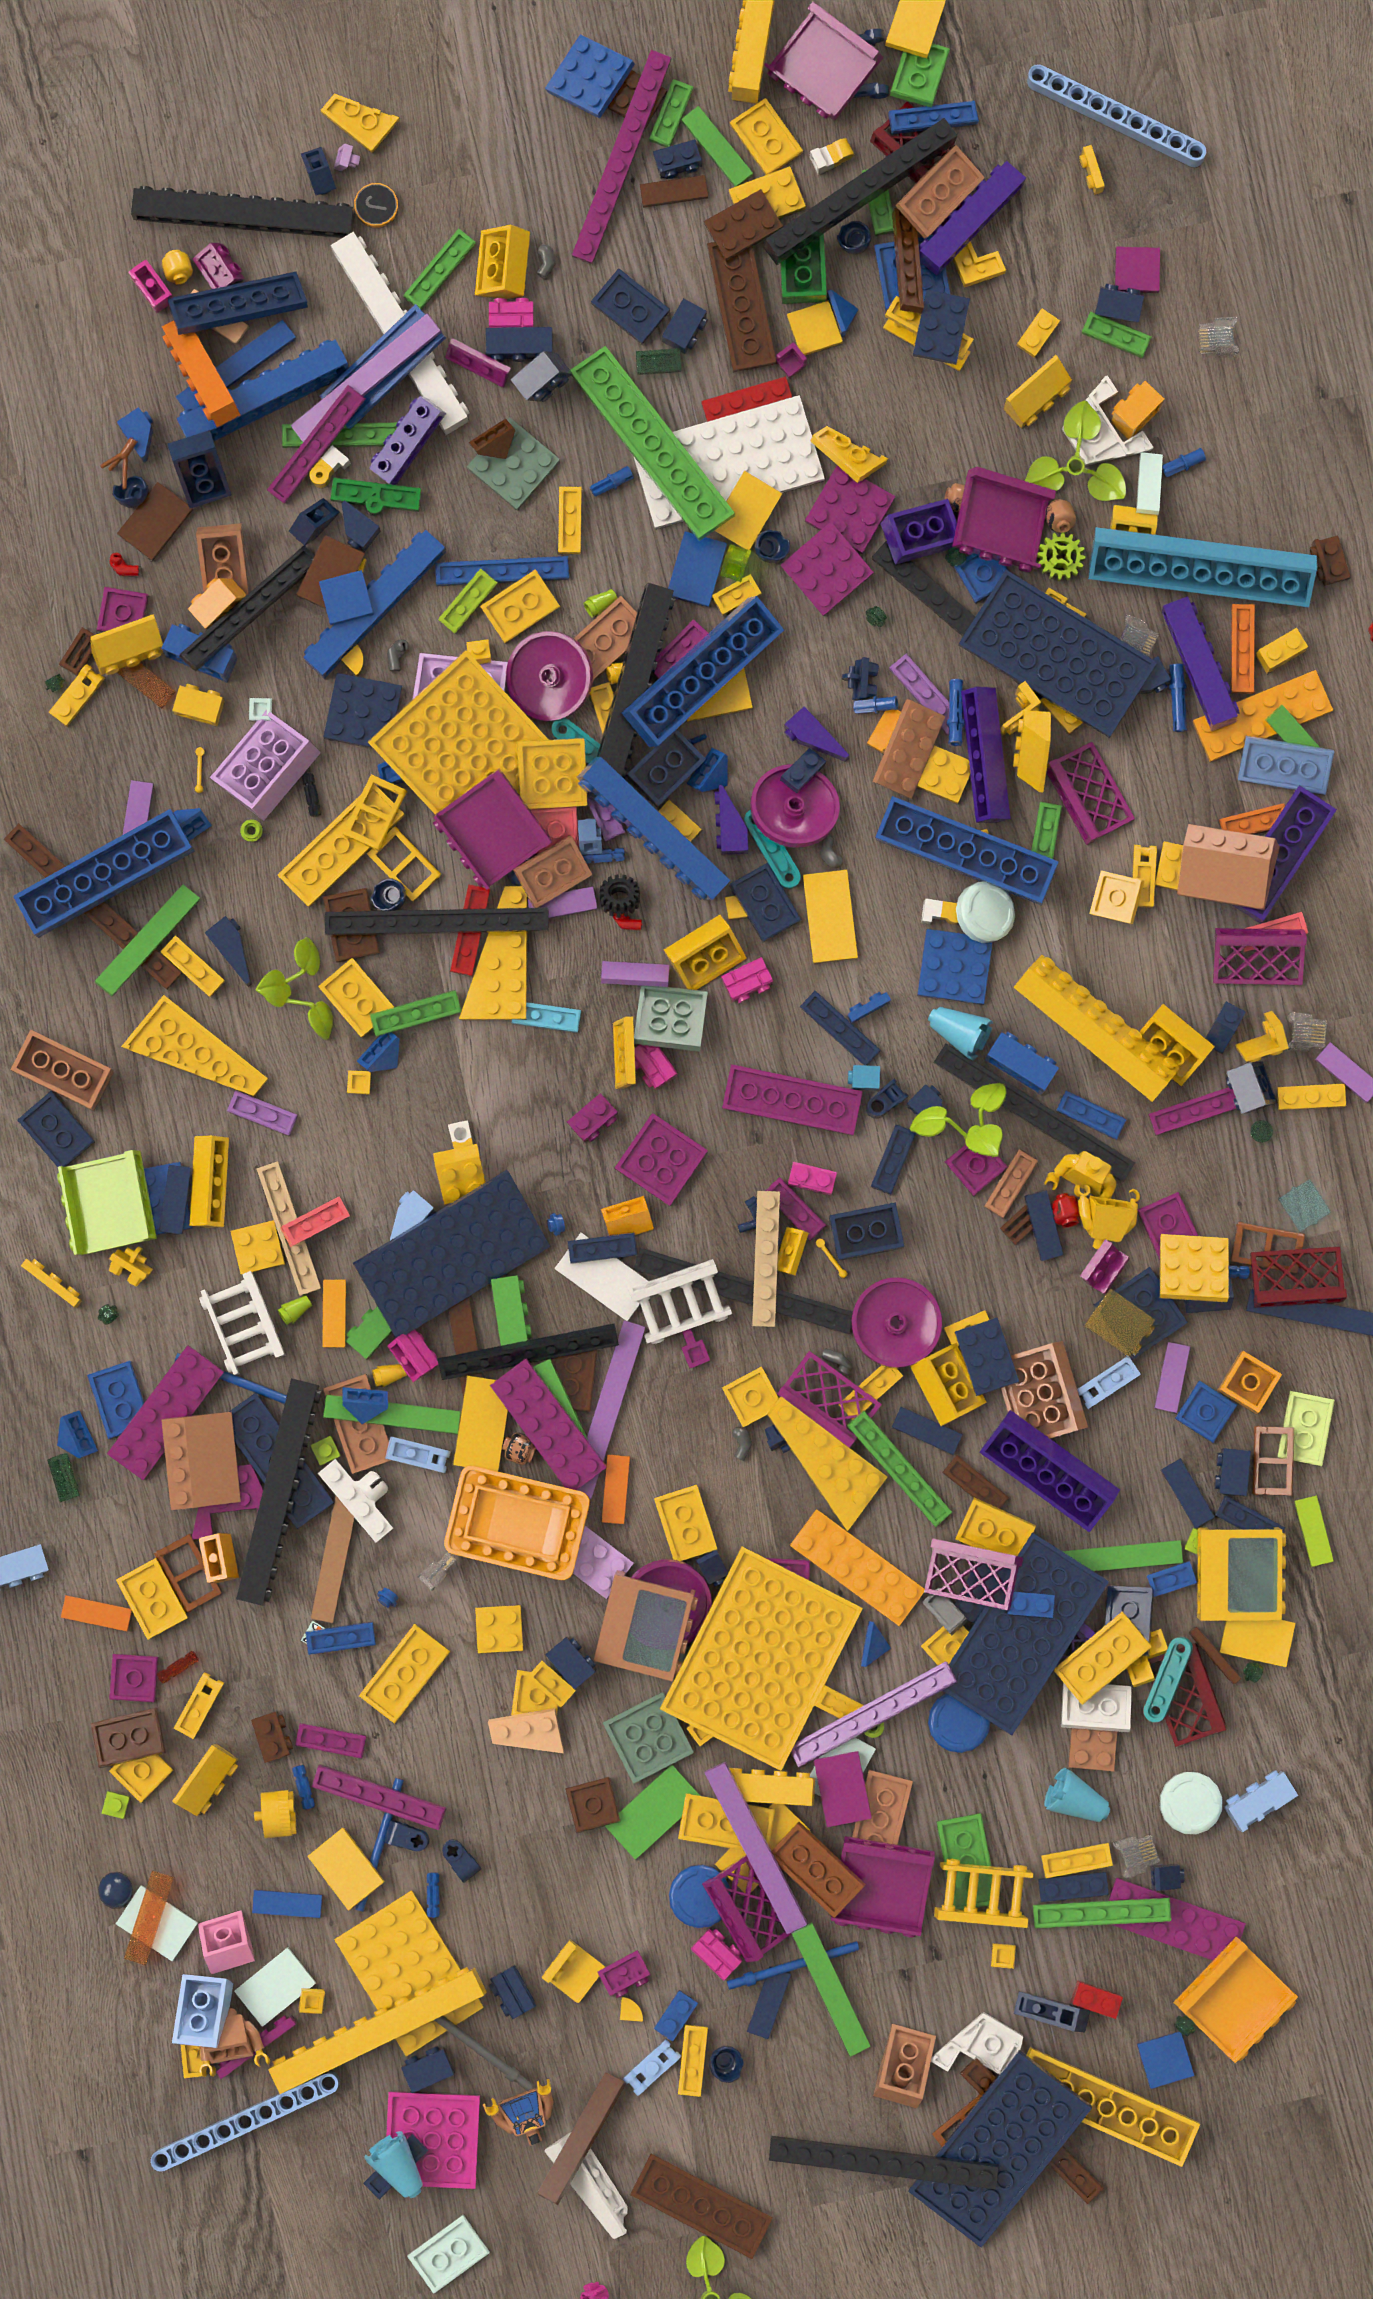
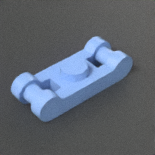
[623,2039,681,2096]

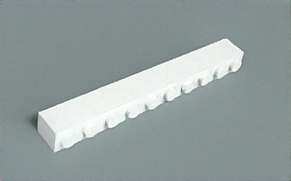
[331,232,469,435]

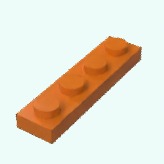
[1231,604,1255,694]

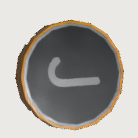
[354,183,398,228]

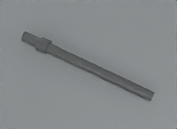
[434,2016,534,2092]

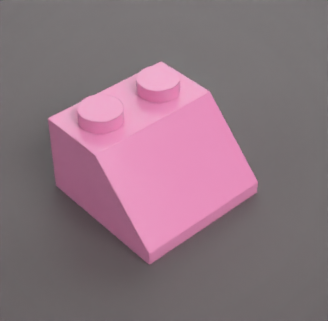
[198,1911,255,1974]

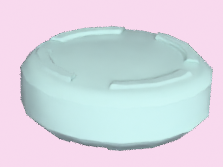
[956,881,1015,943]
[1160,1772,1222,1834]

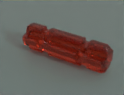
[157,1651,199,1684]

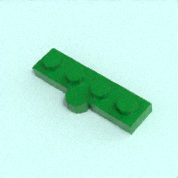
[330,478,422,515]

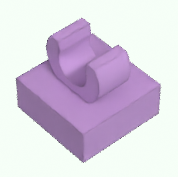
[334,144,360,172]

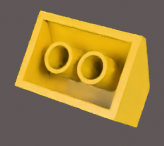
[475,225,530,299]
[1004,355,1072,429]
[90,615,164,675]
[1013,710,1051,792]
[664,915,747,990]
[1140,1004,1215,1086]
[910,1343,987,1426]
[172,1743,238,1816]

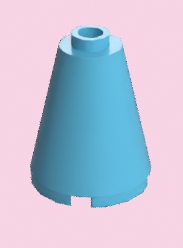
[928,1007,993,1060]
[1044,1768,1110,1822]
[364,2131,423,2198]

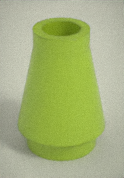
[583,589,618,618]
[277,1295,312,1325]

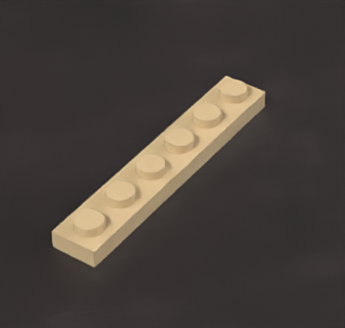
[257,1161,321,1296]
[752,1191,780,1327]

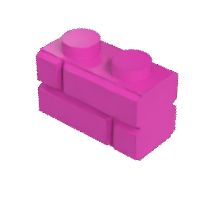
[128,260,173,313]
[489,298,534,328]
[721,957,773,1003]
[634,1045,678,1090]
[788,1162,837,1196]
[387,1329,438,1382]
[691,1928,742,1981]

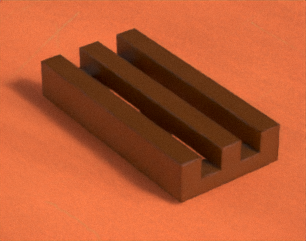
[59,627,95,676]
[1000,1205,1032,1245]

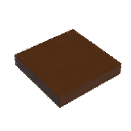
[565,1777,621,1833]

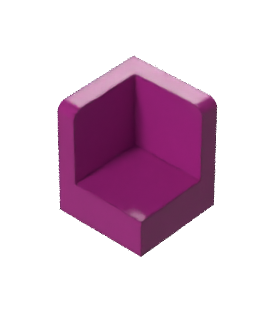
[776,342,807,379]

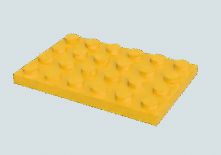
[334,1890,484,2056]

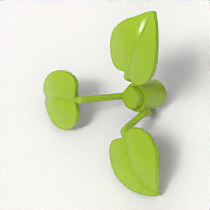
[1025,400,1126,501]
[256,937,333,1040]
[910,1083,1007,1157]
[686,2236,751,2299]

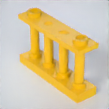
[883,296,974,372]
[934,1859,1033,1928]

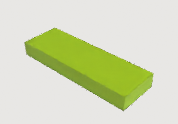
[438,569,497,634]
[1294,1495,1334,1567]

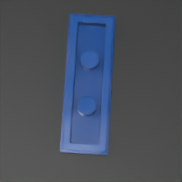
[1056,1091,1127,1140]
[305,1622,376,1655]
[252,1890,322,1918]

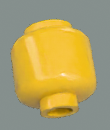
[162,250,193,284]

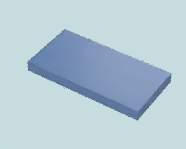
[1237,736,1334,795]

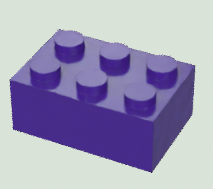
[880,499,957,564]

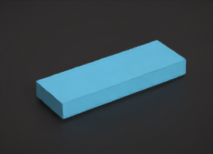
[511,1002,581,1033]

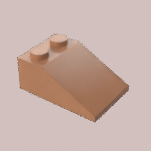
[196,523,249,595]
[873,2024,936,2108]

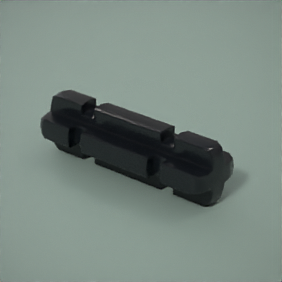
[302,773,321,817]

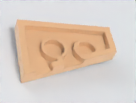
[488,1708,564,1753]

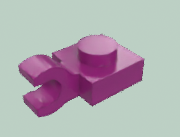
[681,1328,710,1369]

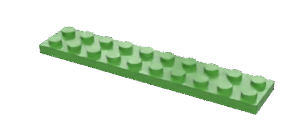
[570,346,735,541]

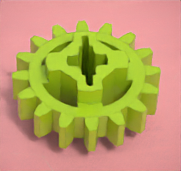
[1037,533,1086,581]

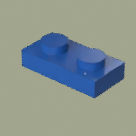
[847,992,891,1024]
[1147,1561,1197,1597]
[1007,1592,1055,1618]
[654,1990,698,2042]

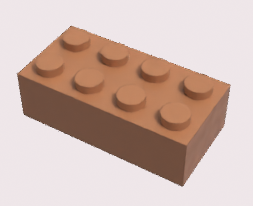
[10,1030,114,1111]

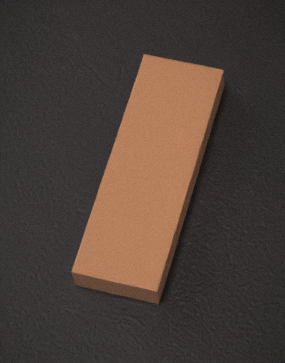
[984,1149,1038,1218]

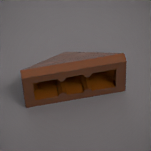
[469,418,515,459]

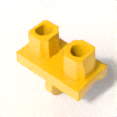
[109,1246,153,1287]

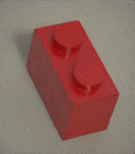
[1070,1980,1123,2019]

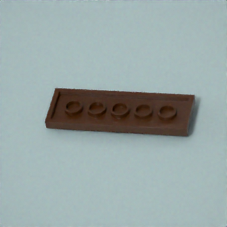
[707,242,776,373]
[630,2154,773,2259]

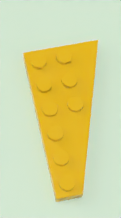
[459,886,528,1020]
[121,995,268,1096]
[767,1397,887,1531]

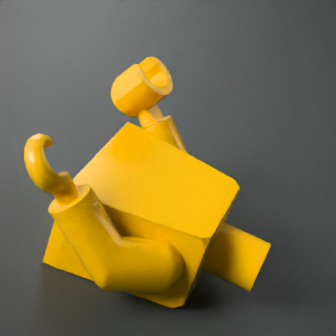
[1044,1151,1116,1199]
[1074,1184,1140,1250]

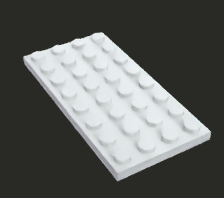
[633,395,825,529]

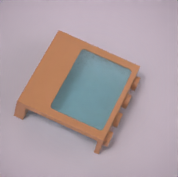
[594,1570,698,1681]

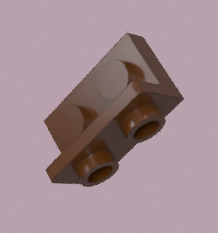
[1310,535,1350,586]
[251,1711,293,1763]

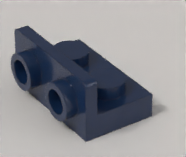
[653,139,702,179]

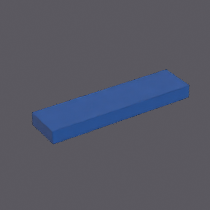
[888,101,979,134]

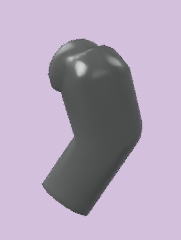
[537,245,556,279]
[387,639,408,672]
[820,837,843,868]
[822,1348,852,1376]
[732,1427,752,1461]

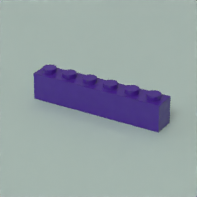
[919,161,1026,276]
[1162,596,1240,732]
[961,687,1011,823]

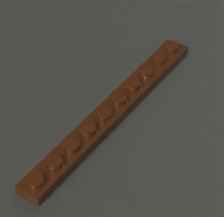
[4,823,182,990]

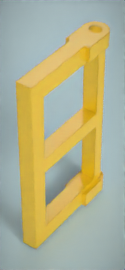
[343,774,408,851]
[367,826,442,902]

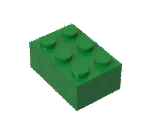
[780,234,827,304]

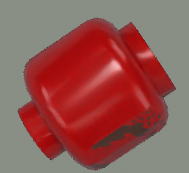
[1051,1193,1081,1228]

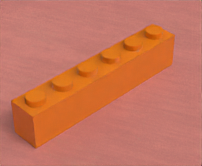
[162,320,240,427]

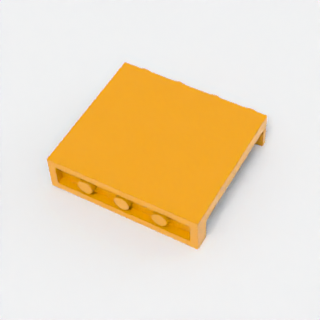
[1173,1937,1298,2063]

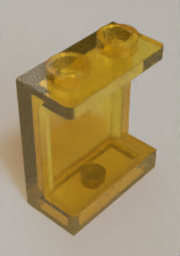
[1083,1289,1155,1358]

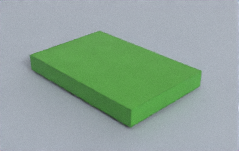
[890,43,950,108]

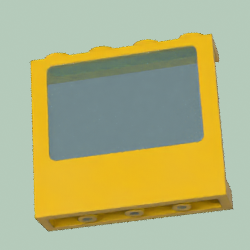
[1197,1527,1286,1621]

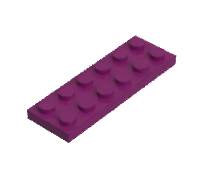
[722,1064,863,1136]
[107,1345,224,1480]
[490,1358,607,1490]
[1108,1878,1246,1960]

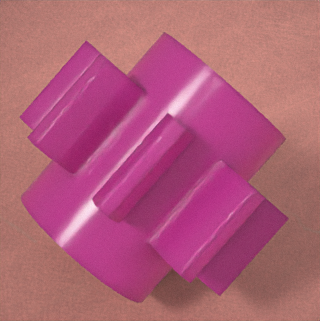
[580,2281,609,2299]

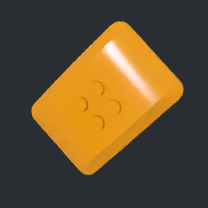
[444,1466,590,1580]

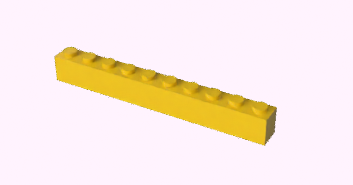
[268,1967,487,2094]

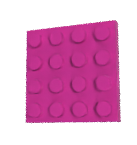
[386,2091,480,2189]

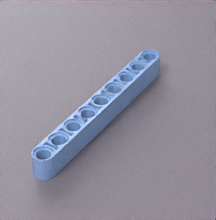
[1027,65,1206,167]
[151,2071,340,2171]

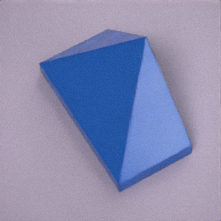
[827,290,859,338]
[687,748,728,792]
[174,808,212,841]
[357,1032,400,1072]
[342,1387,388,1424]
[57,1410,98,1458]
[861,1621,891,1667]

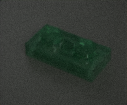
[636,348,681,375]
[47,1453,80,1503]

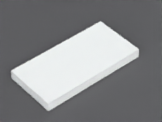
[555,1233,649,1321]

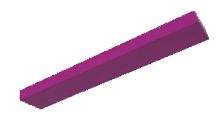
[267,385,366,504]
[312,1765,447,1830]

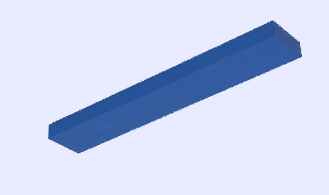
[175,319,296,410]
[435,556,569,586]

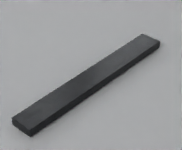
[180,546,315,671]
[438,1323,619,1380]

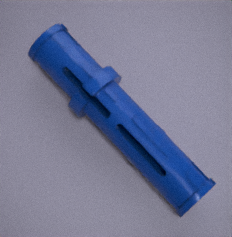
[1169,664,1187,732]
[947,679,965,746]

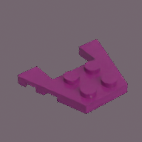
[192,1464,263,1540]

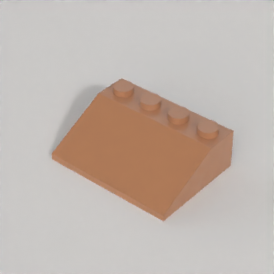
[1177,824,1280,910]
[1001,1341,1088,1439]
[162,1412,241,1510]

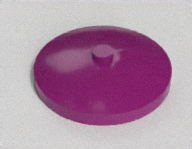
[506,631,593,721]
[750,764,840,848]
[851,1277,942,1368]
[629,1559,712,1649]

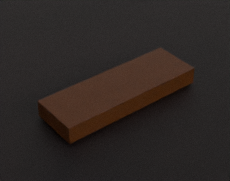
[640,175,708,208]
[942,1455,1009,1509]
[1189,1627,1241,1684]

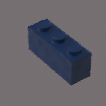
[486,327,553,362]

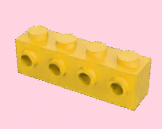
[189,1135,229,1228]
[729,1768,815,1806]

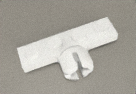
[318,1459,393,1543]

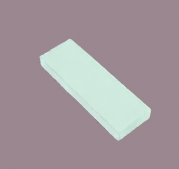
[1136,452,1163,515]

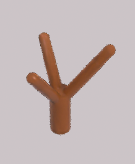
[100,437,138,489]

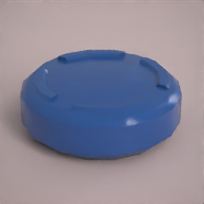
[928,1693,990,1753]
[669,1864,731,1928]

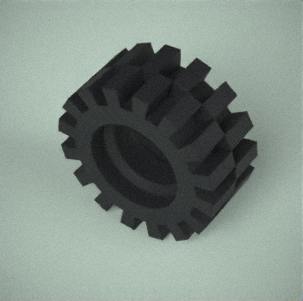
[599,874,640,918]

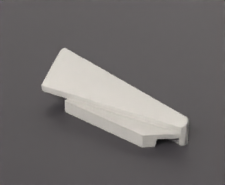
[545,2132,628,2239]

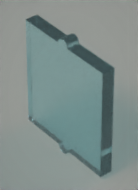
[1278,1179,1331,1232]

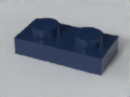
[780,748,826,793]

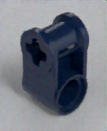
[866,1078,909,1119]
[384,1820,430,1851]
[442,1839,482,1883]

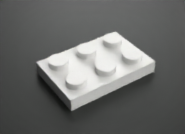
[1061,1683,1131,1732]

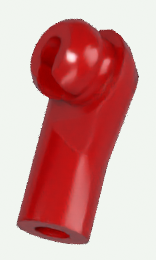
[109,552,139,576]
[613,913,642,930]

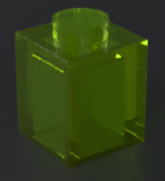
[720,544,751,582]

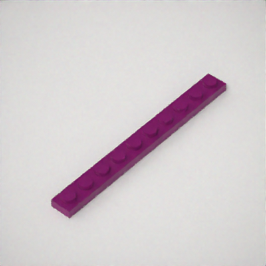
[572,50,672,264]

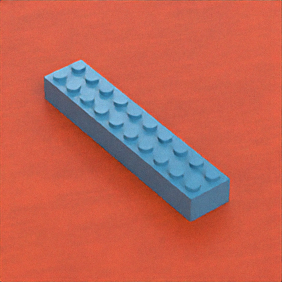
[1089,527,1317,607]

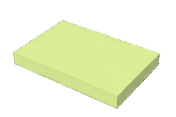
[1277,1391,1335,1466]

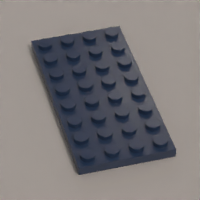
[958,570,1157,738]
[353,1170,550,1338]
[942,1532,1109,1736]
[908,2050,1092,2248]

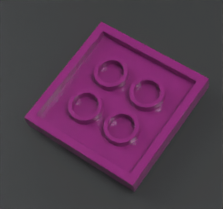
[805,465,895,554]
[781,522,874,616]
[614,1113,708,1206]

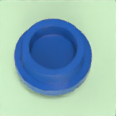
[547,1213,565,1236]
[377,1588,398,1608]

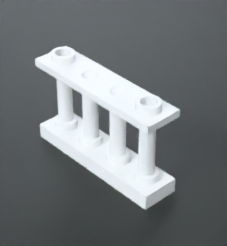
[628,1259,732,1344]
[199,1271,286,1375]

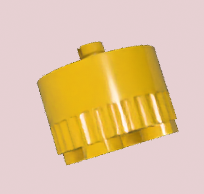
[254,1790,297,1838]

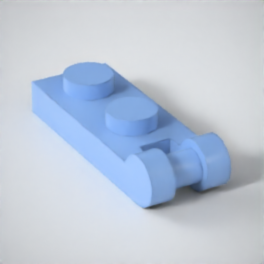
[1077,1356,1141,1409]
[385,1436,451,1473]

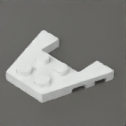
[1062,375,1153,466]
[931,2012,1023,2074]

